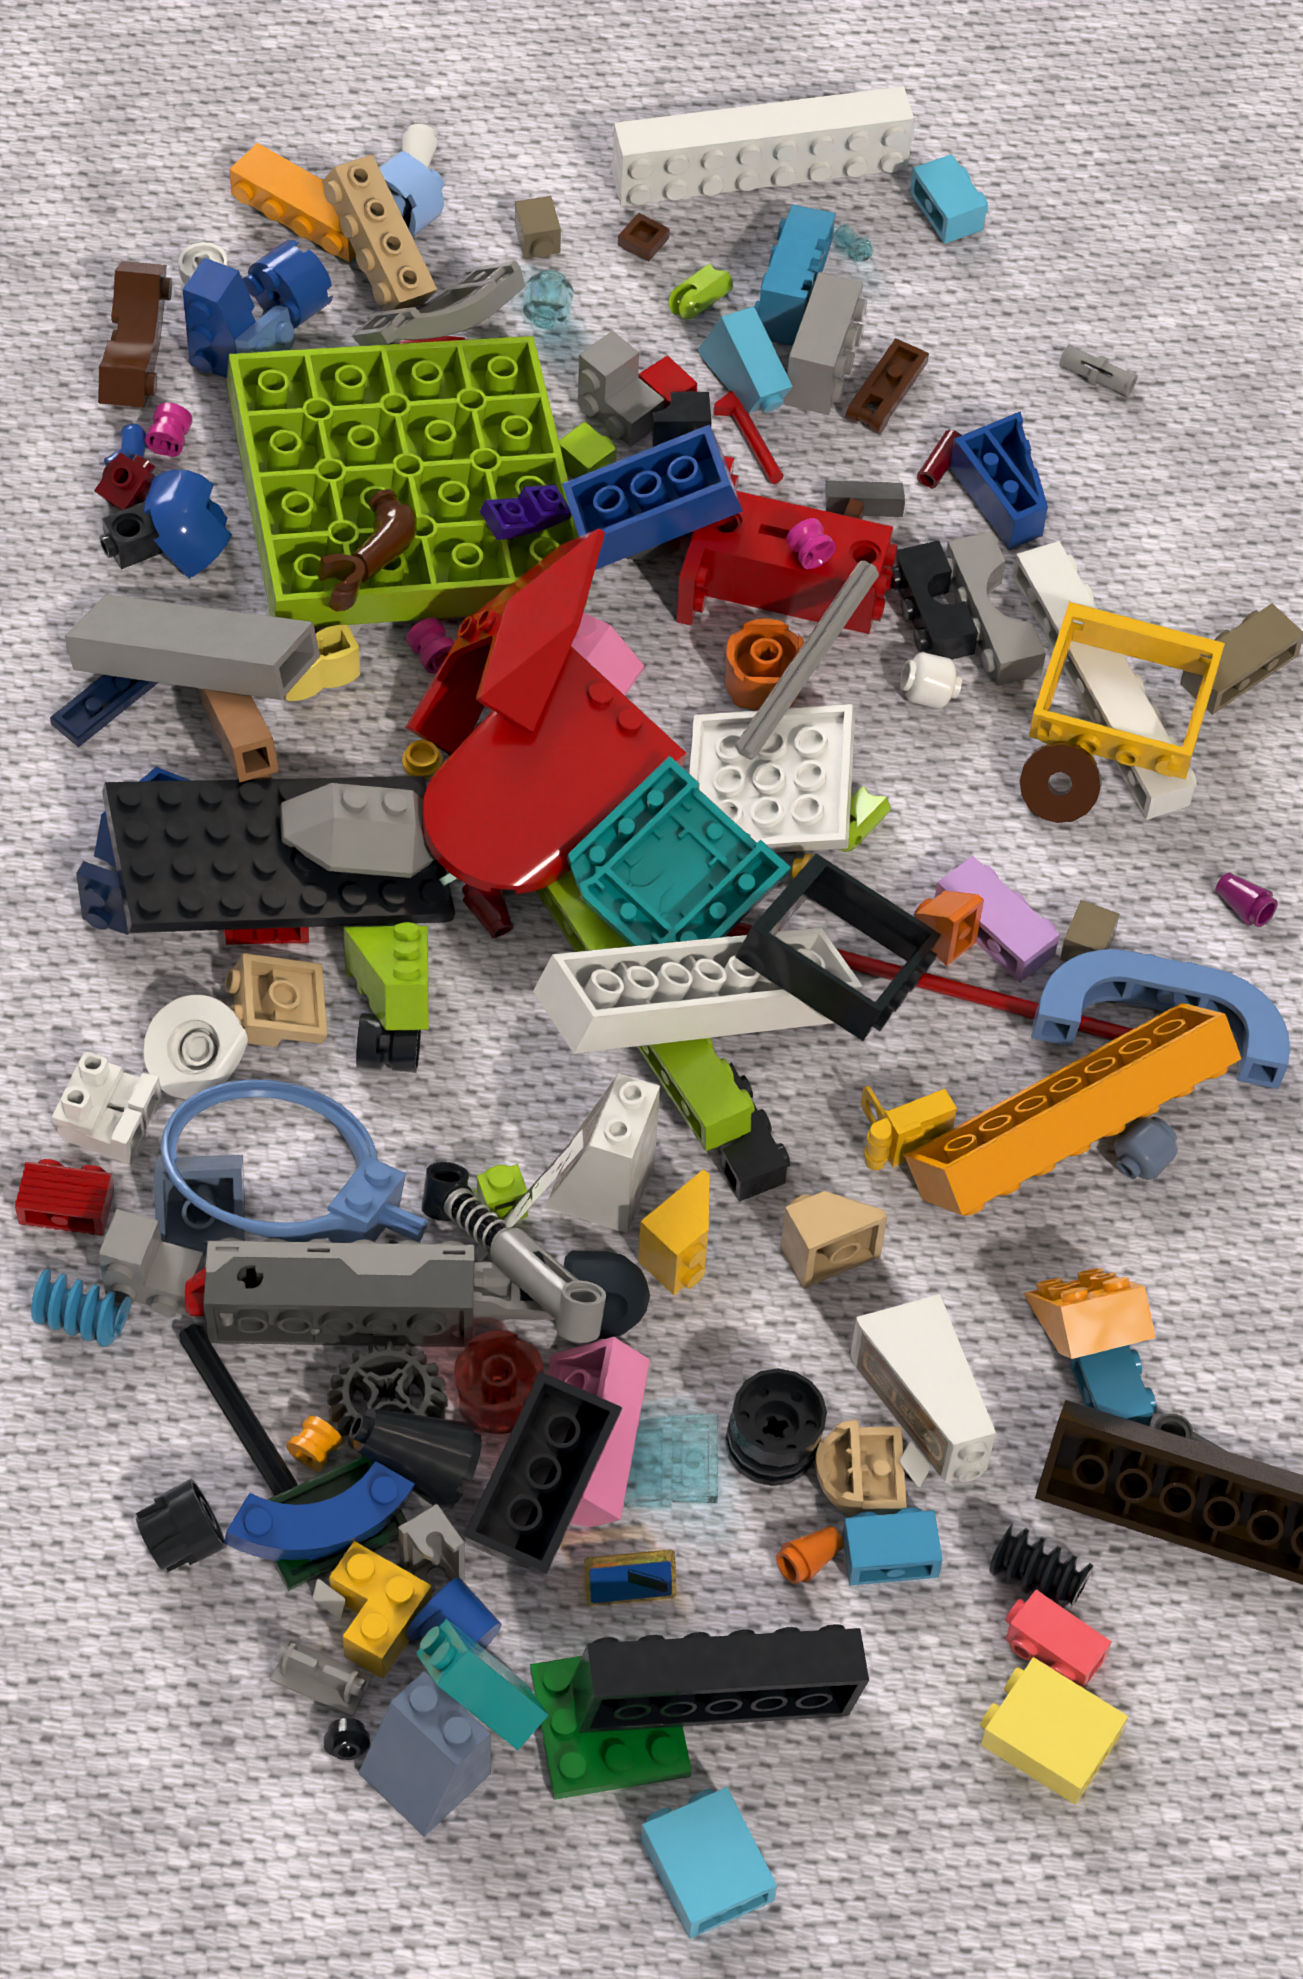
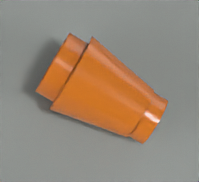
[776,1526,844,1584]

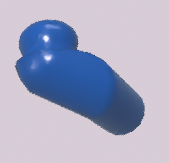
[104,424,146,466]

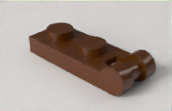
[845,338,929,434]

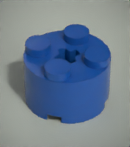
[243,240,333,329]

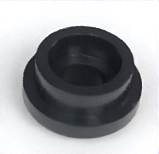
[323,1718,370,1760]

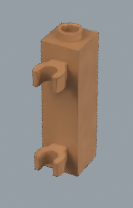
[199,688,279,783]

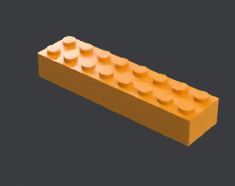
[905,1003,1242,1216]

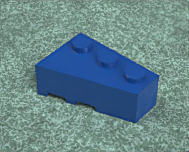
[182,257,256,378]
[950,411,1048,550]

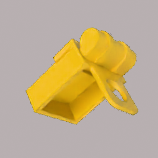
[861,1085,957,1171]

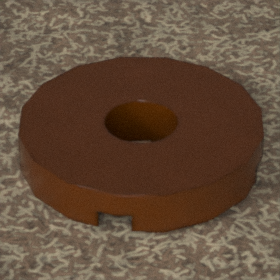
[1019,741,1102,823]

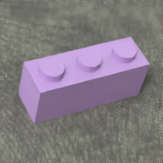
[935,855,1060,983]

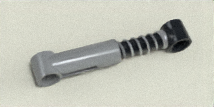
[421,1162,606,1343]

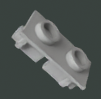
[270,1640,373,1717]

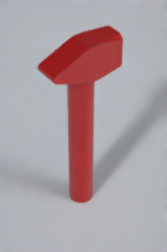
[713,391,784,484]

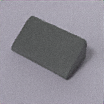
[825,481,905,517]

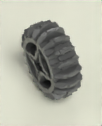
[327,1340,448,1449]

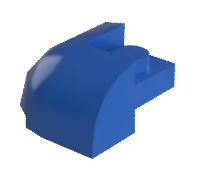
[144,470,232,579]

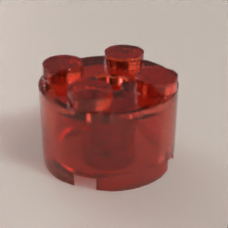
[454,1330,544,1434]

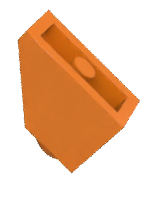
[914,890,984,966]

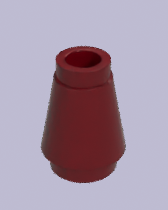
[462,884,514,938]

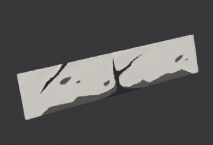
[478,1130,584,1262]

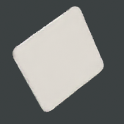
[900,1442,930,1487]
[313,1579,345,1620]

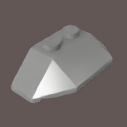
[280,783,436,878]

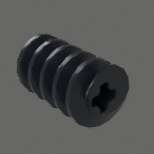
[989,1523,1094,1609]

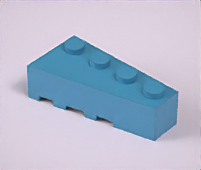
[754,204,836,346]

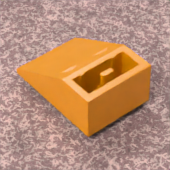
[1024,1268,1156,1359]

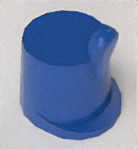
[405,1577,502,1649]

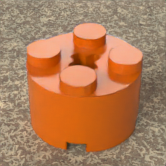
[724,618,804,711]

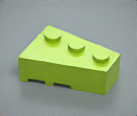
[344,922,429,1030]

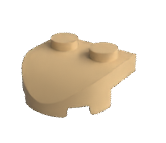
[815,1419,907,1515]

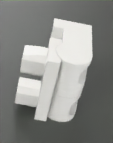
[51,1052,162,1164]

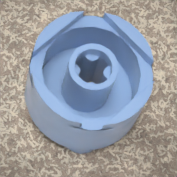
[379,151,444,237]

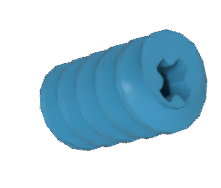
[31,1269,131,1347]

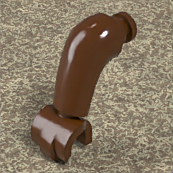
[317,489,417,612]

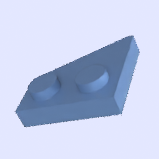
[235,306,294,353]

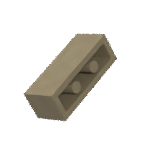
[1180,603,1303,715]

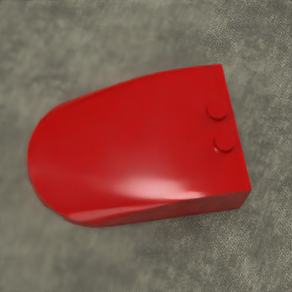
[422,646,687,894]

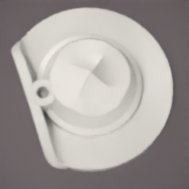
[143,995,248,1100]

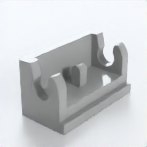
[398,1504,465,1593]

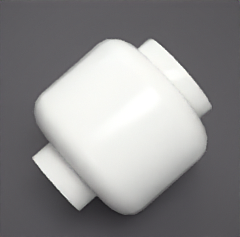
[900,653,962,708]

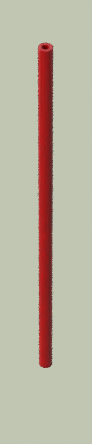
[726,922,1133,1040]

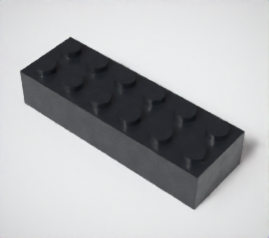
[572,1624,869,1733]

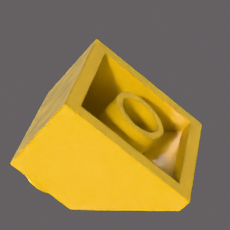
[638,1169,710,1295]

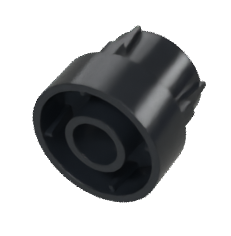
[136,1479,227,1572]

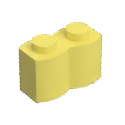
[285,625,360,701]

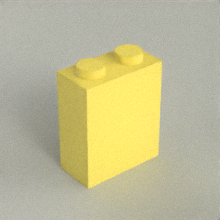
[980,1657,1128,1805]

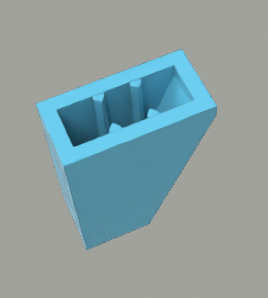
[698,306,793,413]

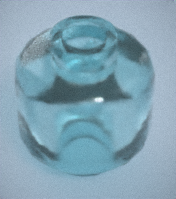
[522,270,574,329]

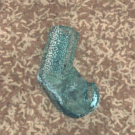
[834,224,874,262]

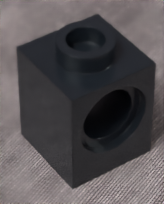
[99,502,164,569]

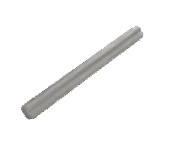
[735,561,879,760]

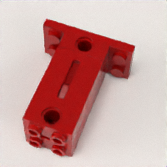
[676,456,898,634]

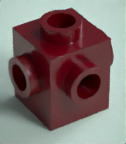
[94,452,156,511]

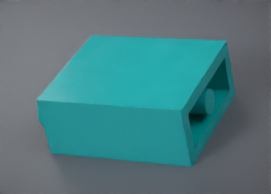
[416,1618,549,1750]

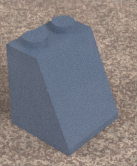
[359,1670,491,1837]

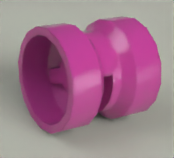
[145,402,193,457]
[406,617,455,674]

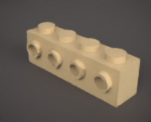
[322,154,438,311]

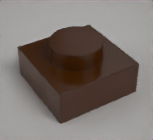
[618,212,670,262]

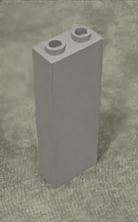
[65,594,320,700]

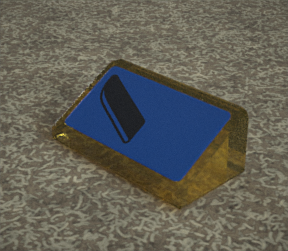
[583,1549,677,1606]

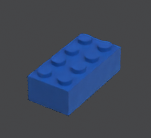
[562,424,743,570]

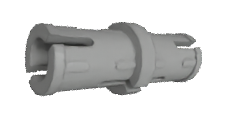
[1059,344,1138,397]

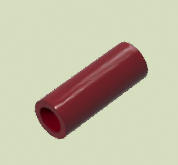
[917,430,962,489]

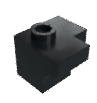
[652,392,712,447]

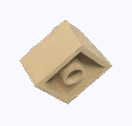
[780,1191,887,1289]

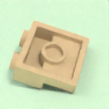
[225,953,328,1047]

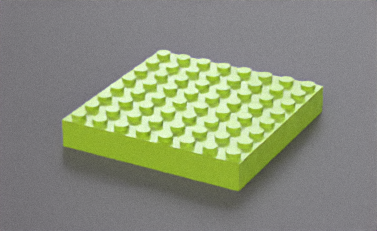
[226,336,588,628]

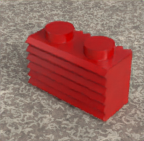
[15,1159,114,1236]

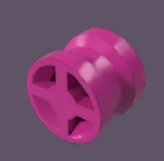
[786,518,836,569]

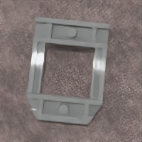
[352,261,526,346]

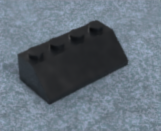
[464,1371,623,1574]

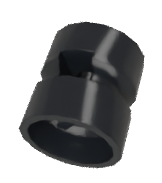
[356,1013,421,1073]

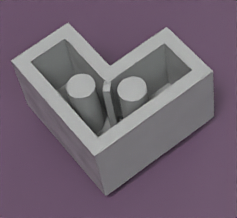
[578,330,665,447]
[98,1209,205,1317]

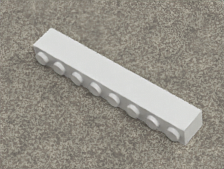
[1012,541,1197,820]

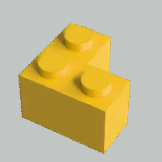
[329,1541,432,1679]

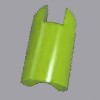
[668,263,733,319]
[840,786,891,852]

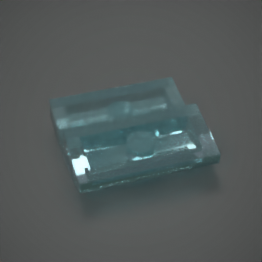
[627,1414,718,1509]

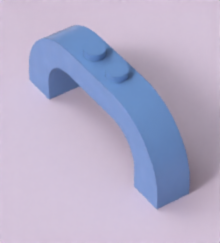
[1031,949,1290,1089]

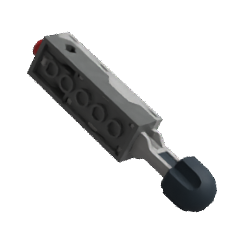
[185,1237,650,1347]

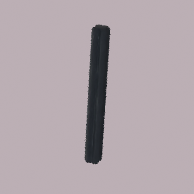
[179,1324,298,1496]

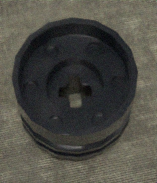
[725,1368,827,1486]

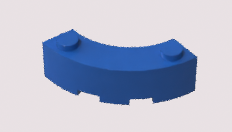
[224,1461,415,1561]

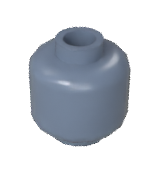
[1114,1116,1178,1180]

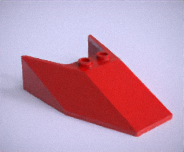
[405,528,605,755]

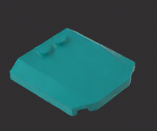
[567,756,791,947]

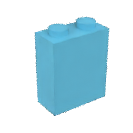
[641,1787,777,1939]

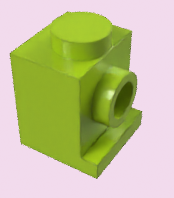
[474,1164,528,1220]

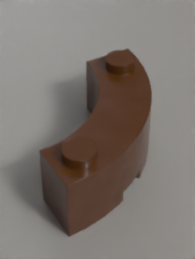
[98,261,172,408]

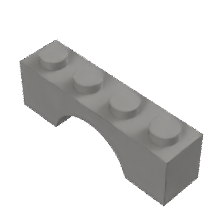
[946,531,1046,686]

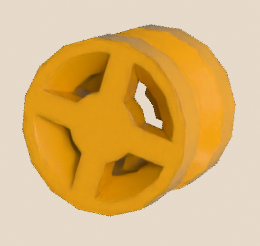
[286,1415,343,1472]

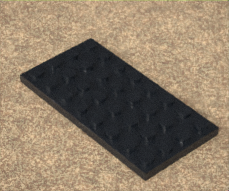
[102,776,456,933]

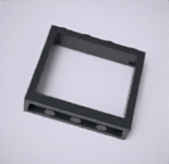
[735,853,941,1041]

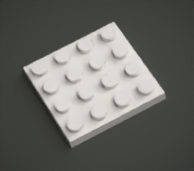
[689,704,855,853]

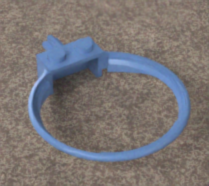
[161,1079,429,1243]

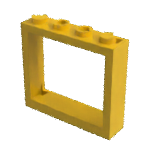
[1029,602,1225,779]

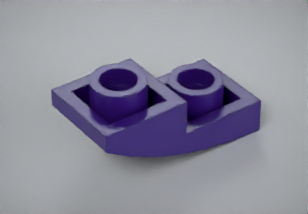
[480,485,572,540]

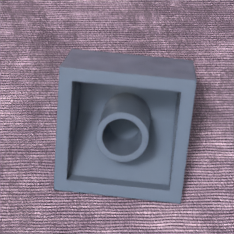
[154,1155,245,1254]

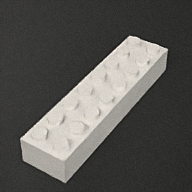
[612,86,914,206]
[533,928,863,1054]

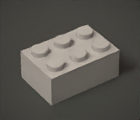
[785,272,867,415]

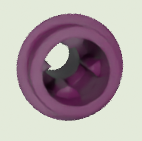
[1215,872,1278,927]

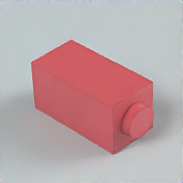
[1005,1590,1112,1688]

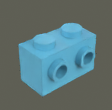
[910,154,988,244]

